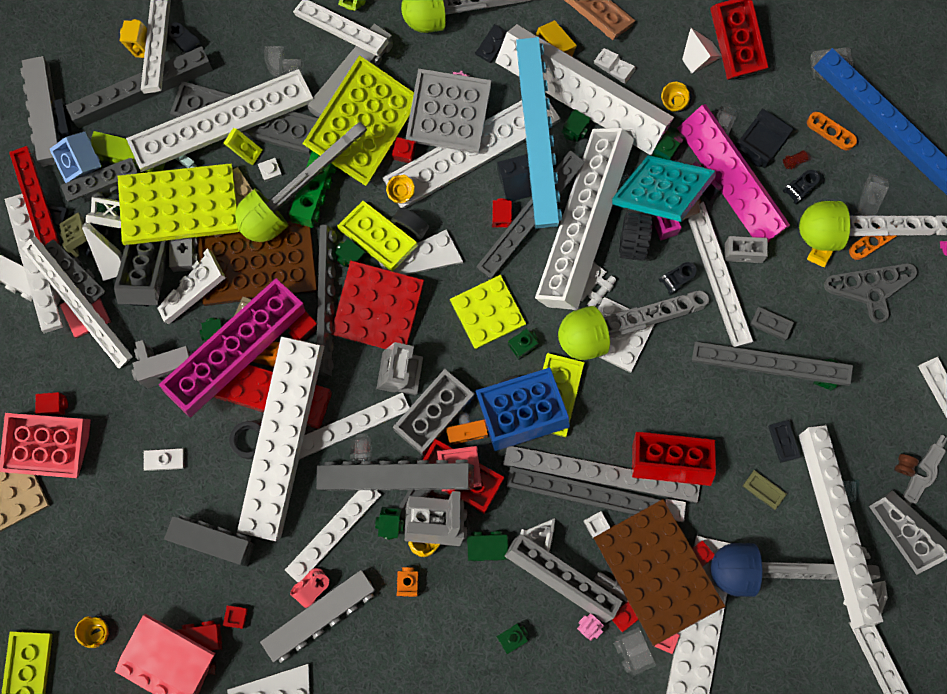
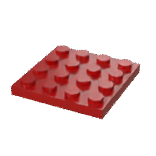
[331,261,425,349]

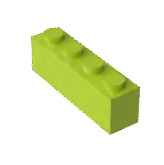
[91,131,166,173]

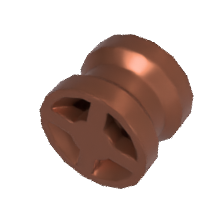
[894,454,919,477]

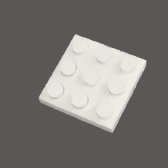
[598,297,654,373]

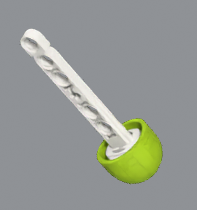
[799,201,947,251]

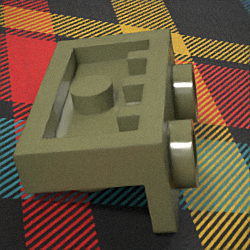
[60,212,87,257]

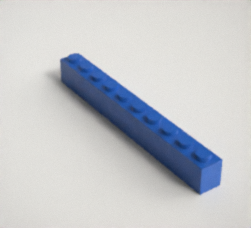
[813,48,947,195]

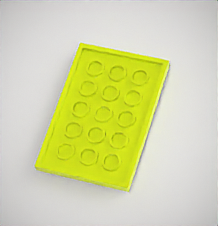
[302,55,414,186]
[118,163,239,245]

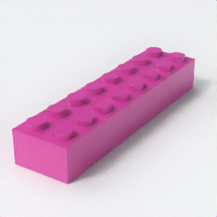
[159,279,305,418]

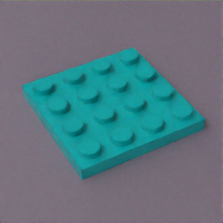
[612,155,716,222]

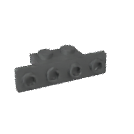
[61,158,138,202]
[44,240,105,304]

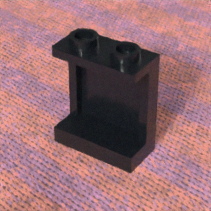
[735,108,793,168]

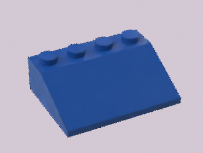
[476,368,570,451]

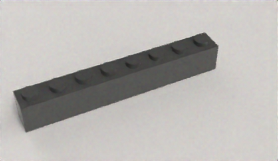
[66,46,213,129]
[316,460,474,491]

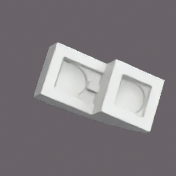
[594,48,635,84]

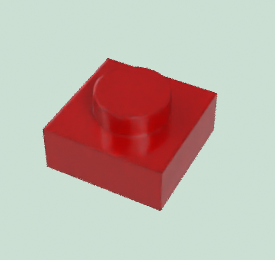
[223,605,248,629]

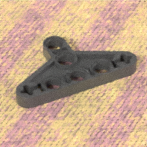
[824,264,917,324]

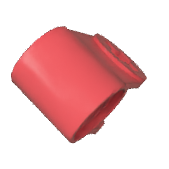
[290,568,329,608]

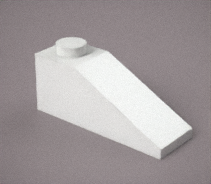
[82,222,122,281]

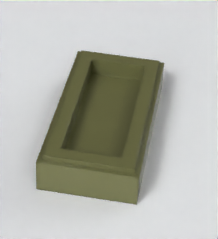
[743,470,786,510]

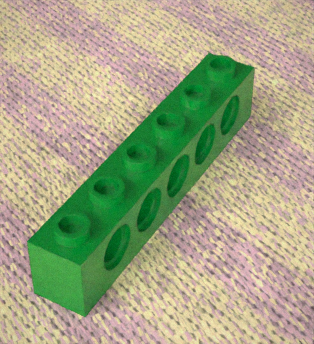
[289,151,337,228]

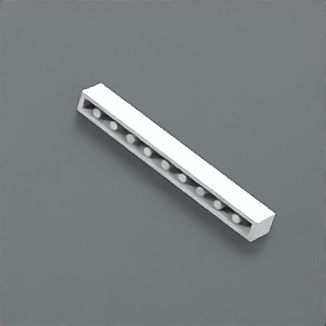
[799,426,883,629]

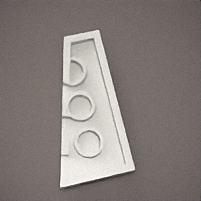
[227,664,310,694]

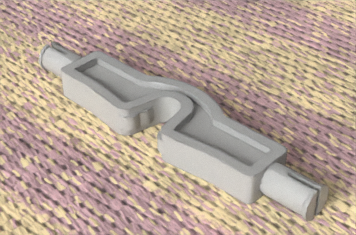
[902,435,947,506]

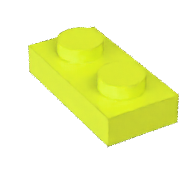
[224,128,262,165]

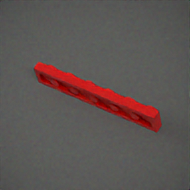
[9,146,60,246]
[612,540,715,633]

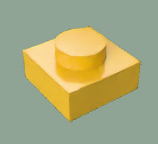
[807,248,833,267]

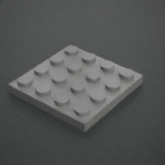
[406,69,491,153]

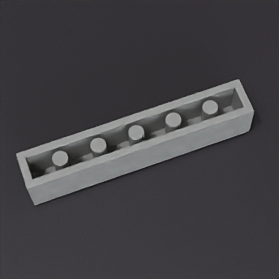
[308,24,393,118]
[20,56,61,167]
[505,534,623,623]
[260,570,376,663]

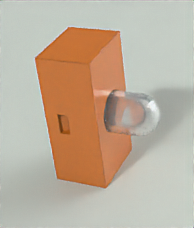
[446,412,488,445]

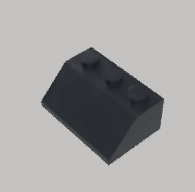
[497,149,557,202]

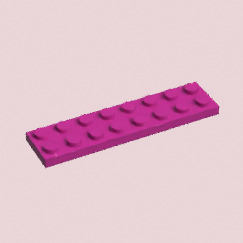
[677,104,790,243]

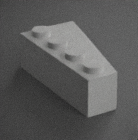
[869,490,947,575]

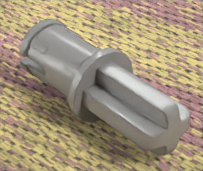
[594,572,628,603]

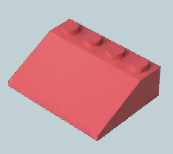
[0,413,91,478]
[115,614,215,694]

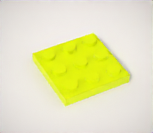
[450,275,526,350]

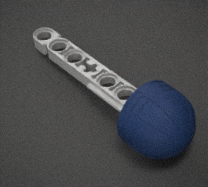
[711,543,881,597]

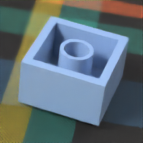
[50,132,101,183]

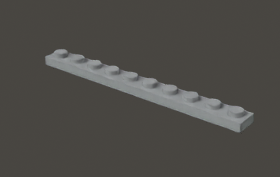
[504,446,700,503]

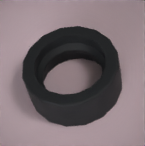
[391,208,429,240]
[229,421,261,460]

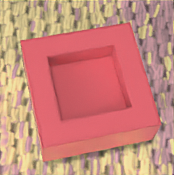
[652,634,680,654]

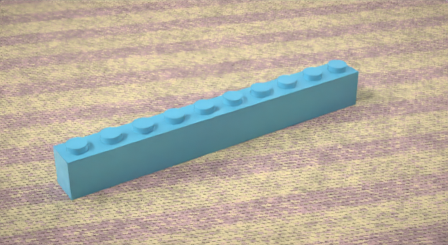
[516,37,562,228]

